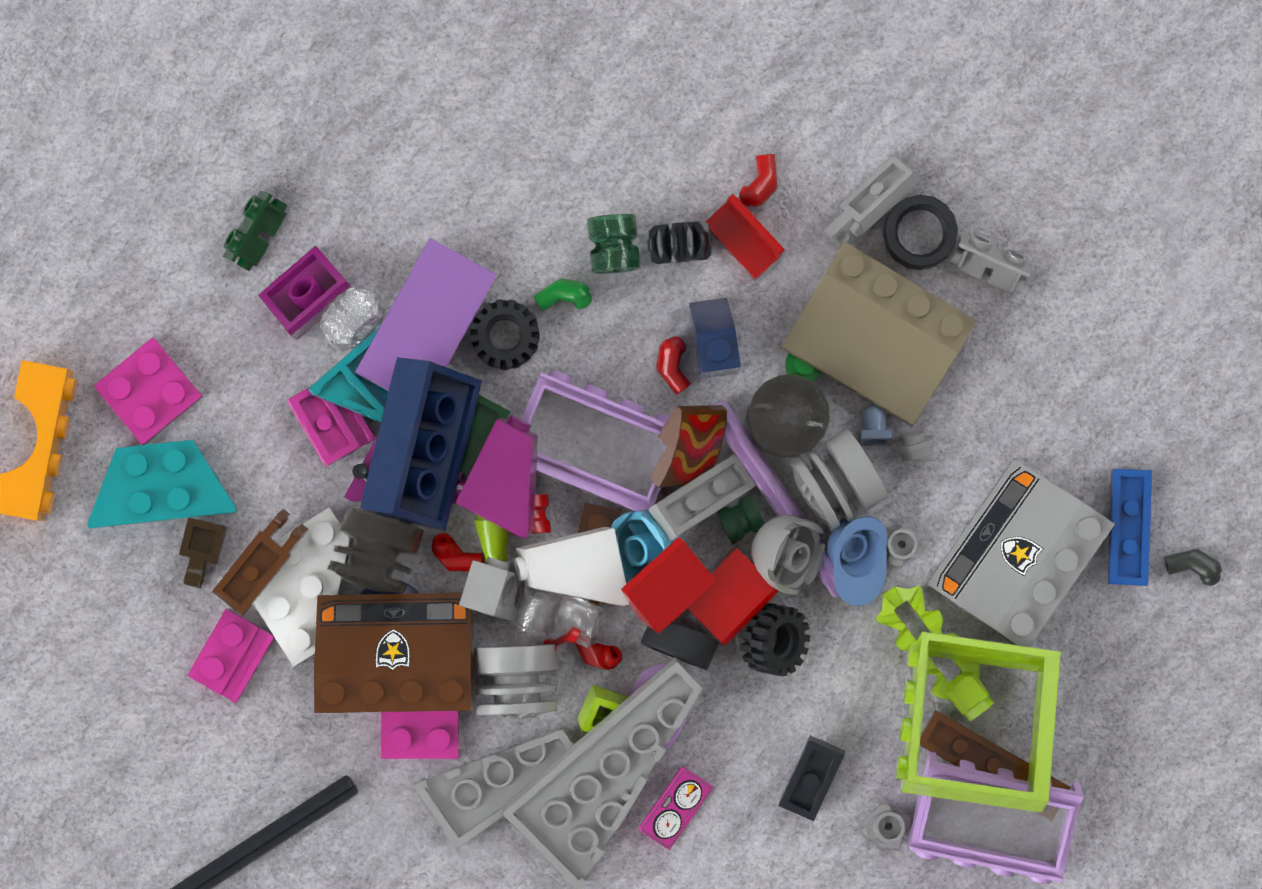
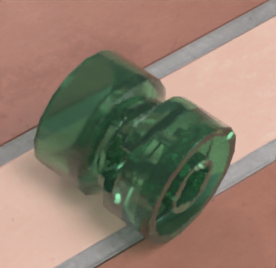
[587,214,641,274]

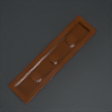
[920,710,1071,821]

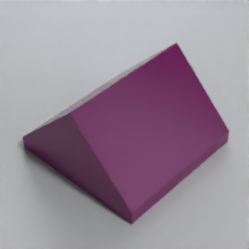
[258,245,355,340]

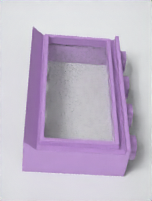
[522,369,669,511]
[908,751,1084,884]

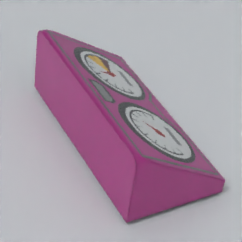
[638,765,714,850]

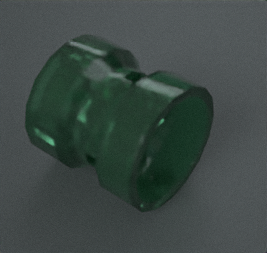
[716,495,765,545]

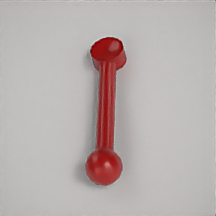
[543,626,581,651]

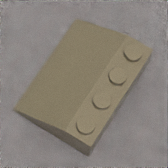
[780,241,977,427]

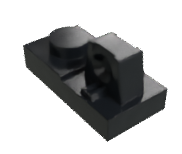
[778,735,845,821]

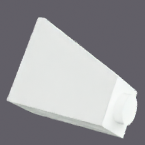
[514,527,629,606]

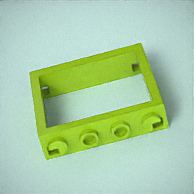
[896,632,1061,812]

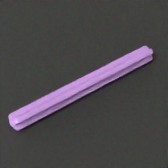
[714,400,839,598]

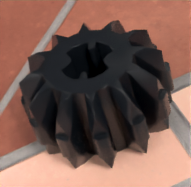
[647,221,713,264]

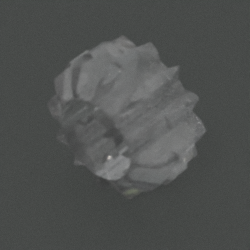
[319,285,385,351]

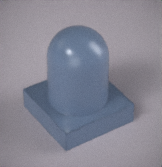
[859,404,892,446]

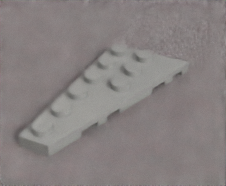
[501,657,703,889]

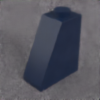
[689,298,741,379]

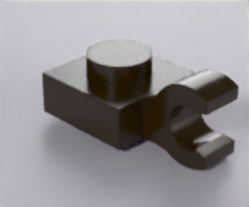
[179,517,227,589]

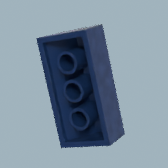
[360,357,482,531]

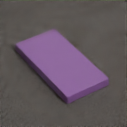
[355,238,497,391]

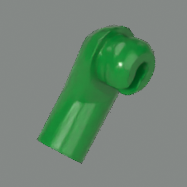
[533,278,592,312]

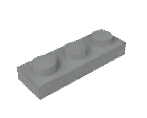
[649,454,756,541]

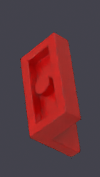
[705,194,785,280]

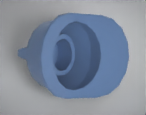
[827,516,887,606]

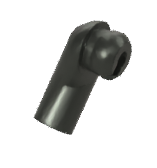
[1164,549,1222,586]

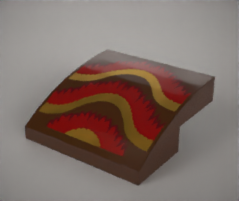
[649,405,727,487]

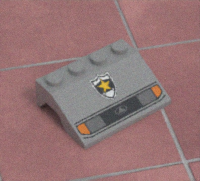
[926,459,1115,647]

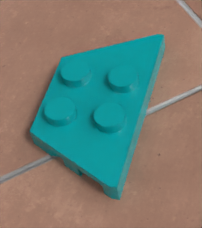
[308,327,388,422]
[88,440,238,529]

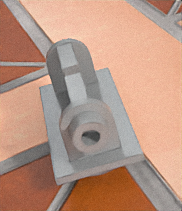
[950,233,1032,293]

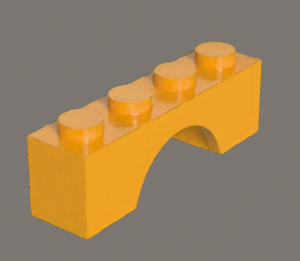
[0,360,77,522]

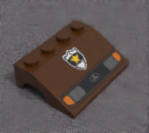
[314,593,474,713]

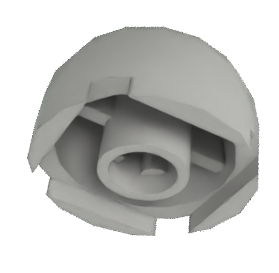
[751,515,825,595]

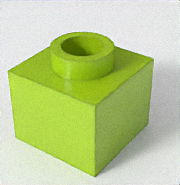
[577,684,628,732]

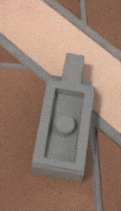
[823,156,921,249]

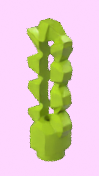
[875,585,994,722]

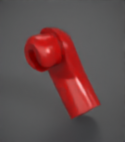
[431,533,484,572]

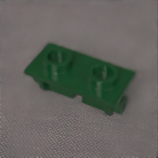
[222,191,288,272]

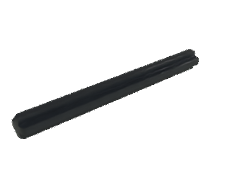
[170,775,358,889]

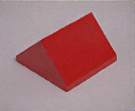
[621,537,717,634]
[687,547,779,646]

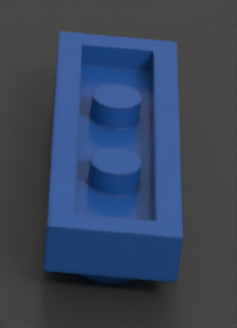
[1107,469,1152,586]

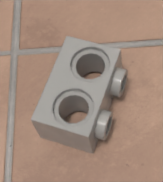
[459,557,530,622]

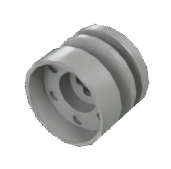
[790,429,889,531]
[474,644,558,719]

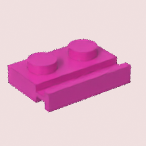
[287,388,375,468]
[187,609,275,704]

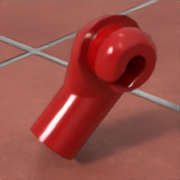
[739,154,777,207]
[656,336,691,396]
[574,624,622,670]

